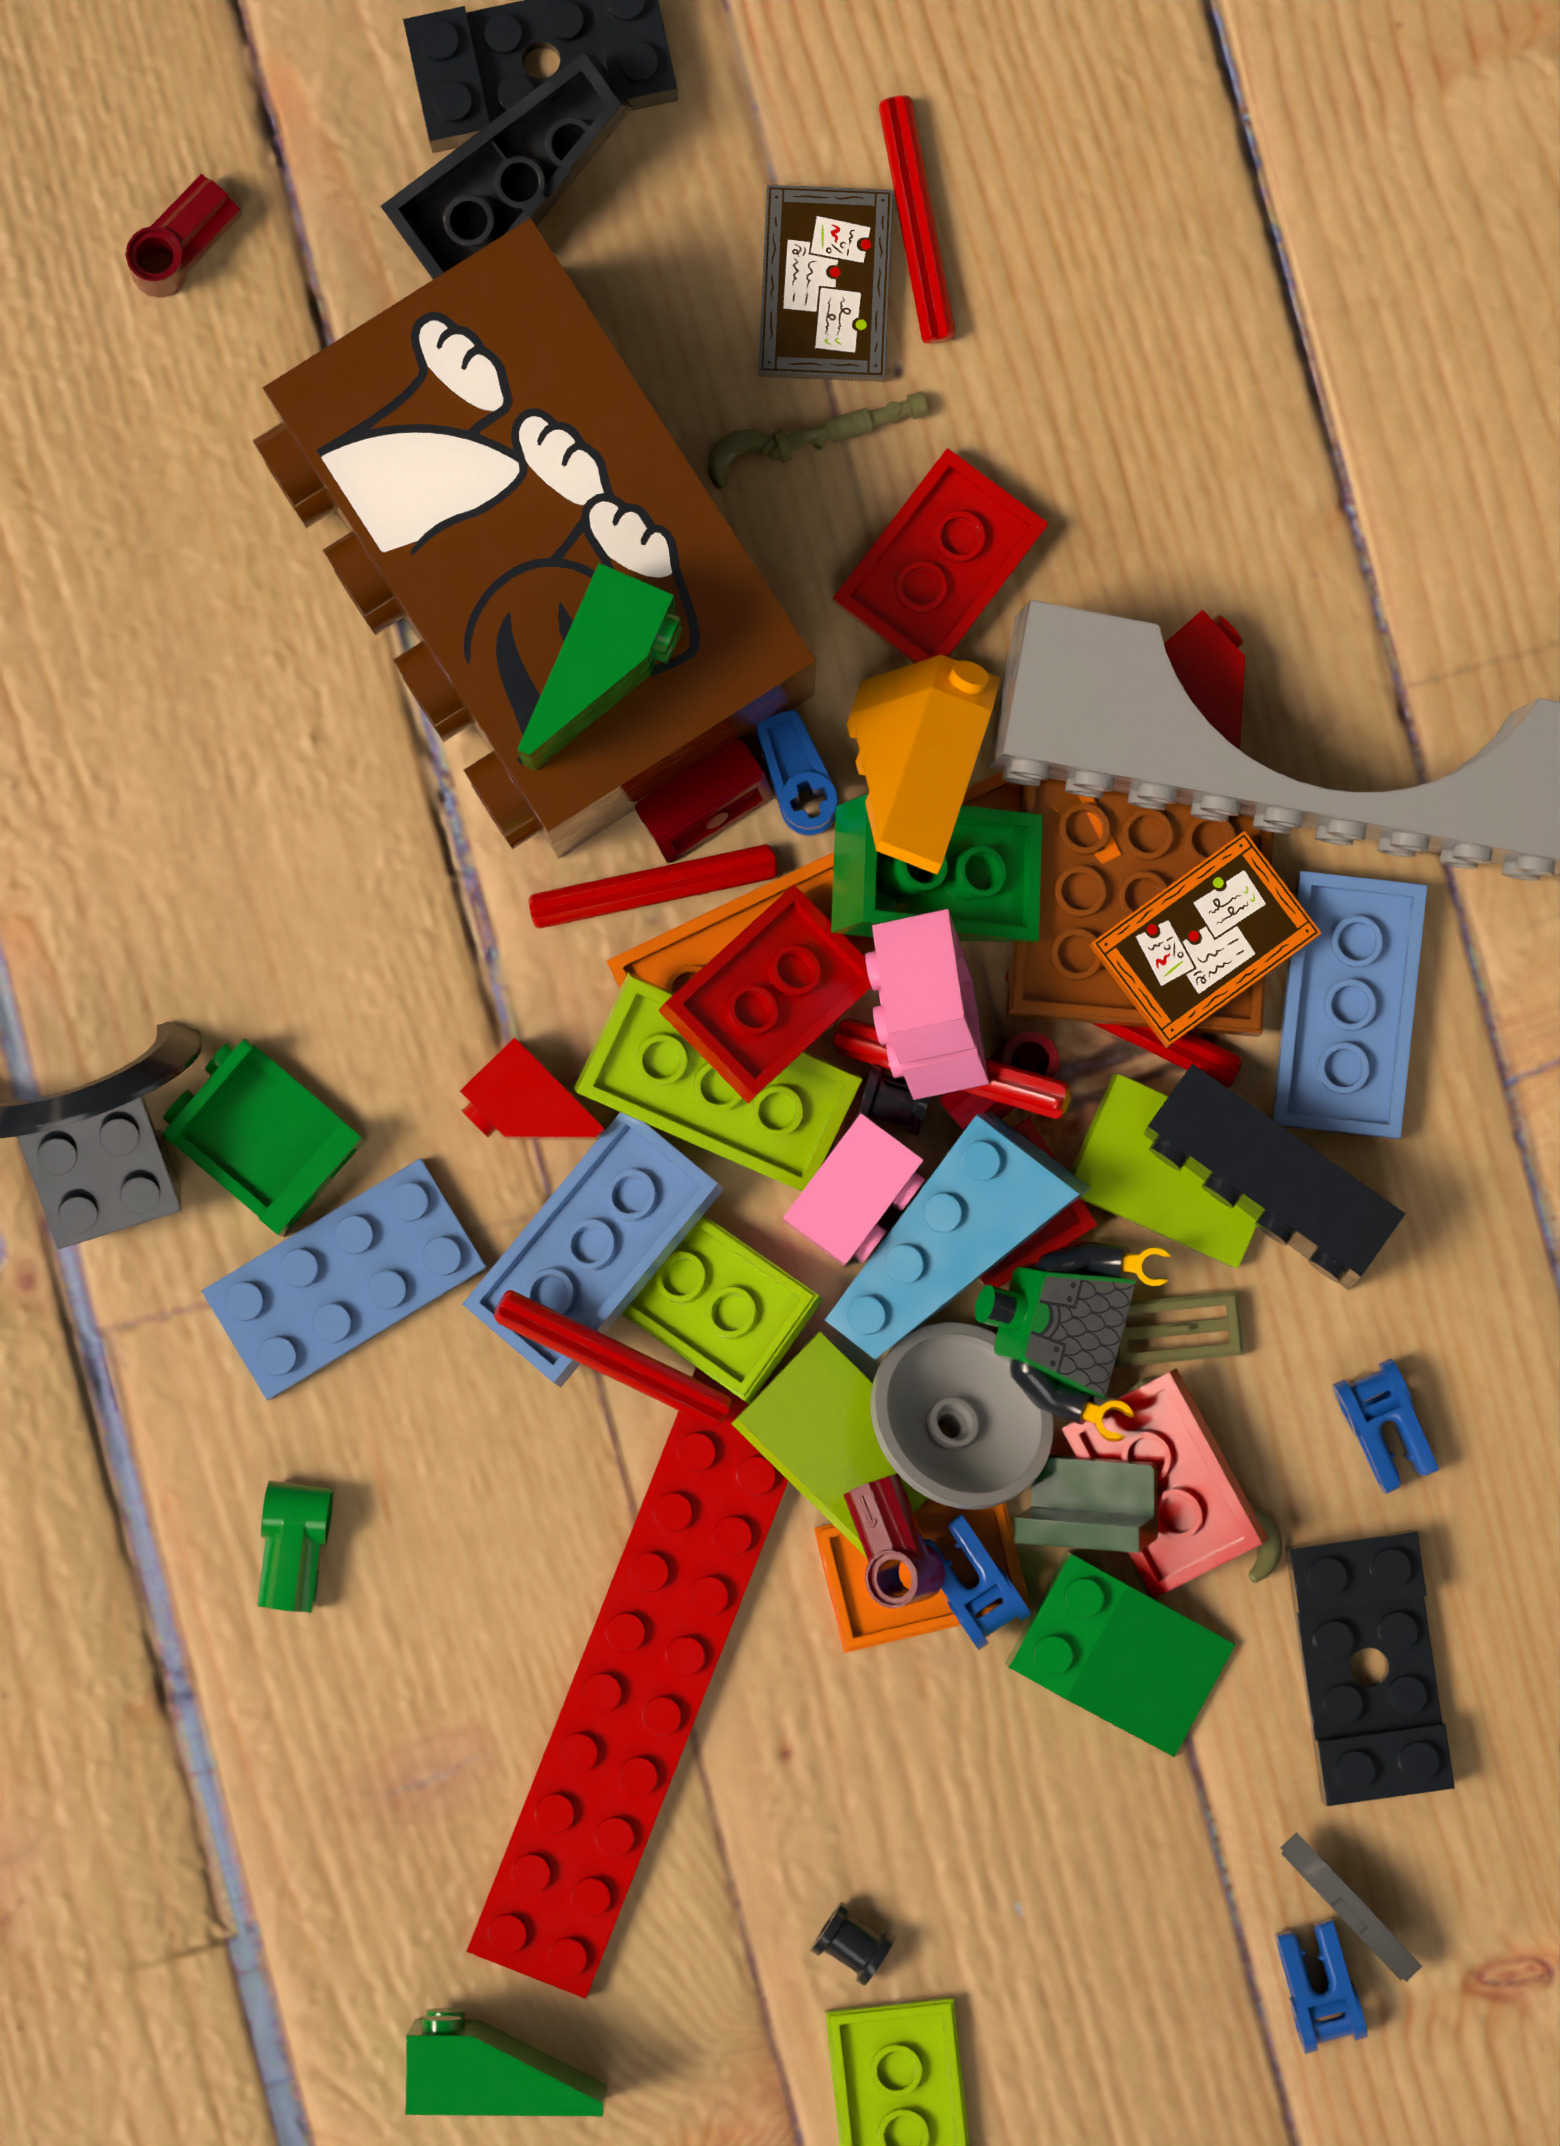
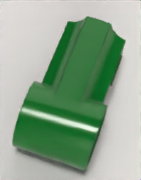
[257,1480,334,1613]

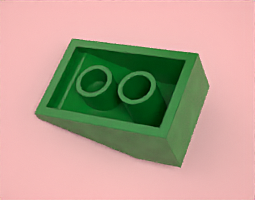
[517,563,683,771]
[831,793,1043,943]
[1005,1551,1236,1757]
[405,2008,607,2117]

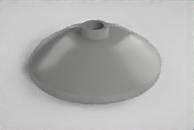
[870,1322,1053,1509]

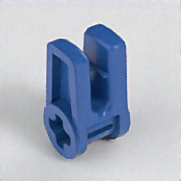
[757,710,838,837]
[1332,1358,1439,1494]
[924,1514,1032,1651]
[1274,1918,1368,2054]

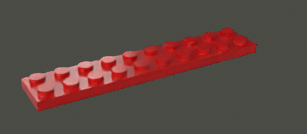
[466,1367,788,1999]

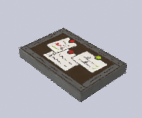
[758,185,893,382]

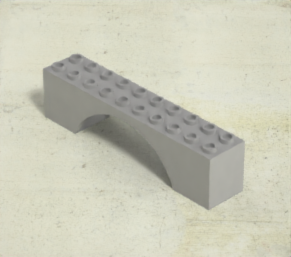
[988,600,1560,881]

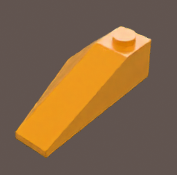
[847,655,1001,874]

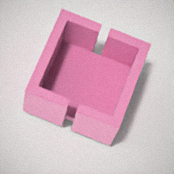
[865,909,989,1100]
[783,1114,925,1267]

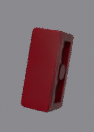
[635,740,774,864]

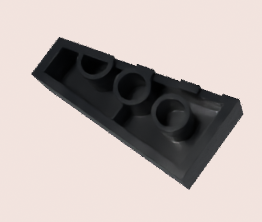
[380,52,633,279]
[1144,1063,1406,1290]

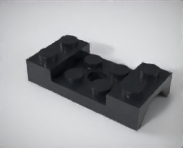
[403,0,678,153]
[1285,1530,1455,1806]

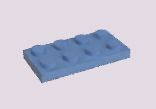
[1272,871,1428,1140]
[462,1112,724,1387]
[201,1158,487,1400]

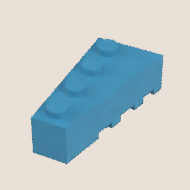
[825,1111,1092,1359]

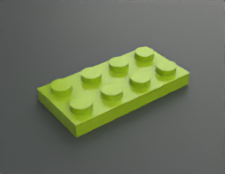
[574,972,862,1191]

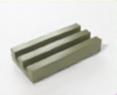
[1115,1291,1244,1367]

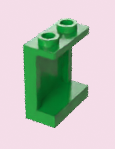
[161,1038,366,1237]

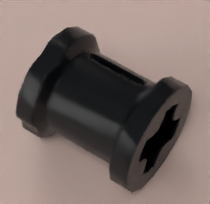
[856,1064,930,1136]
[810,1901,896,1986]

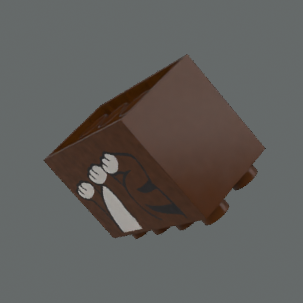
[252,218,816,859]

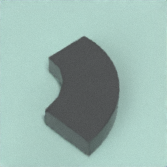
[1280,1832,1423,1982]

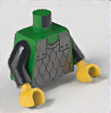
[975,1241,1172,1442]

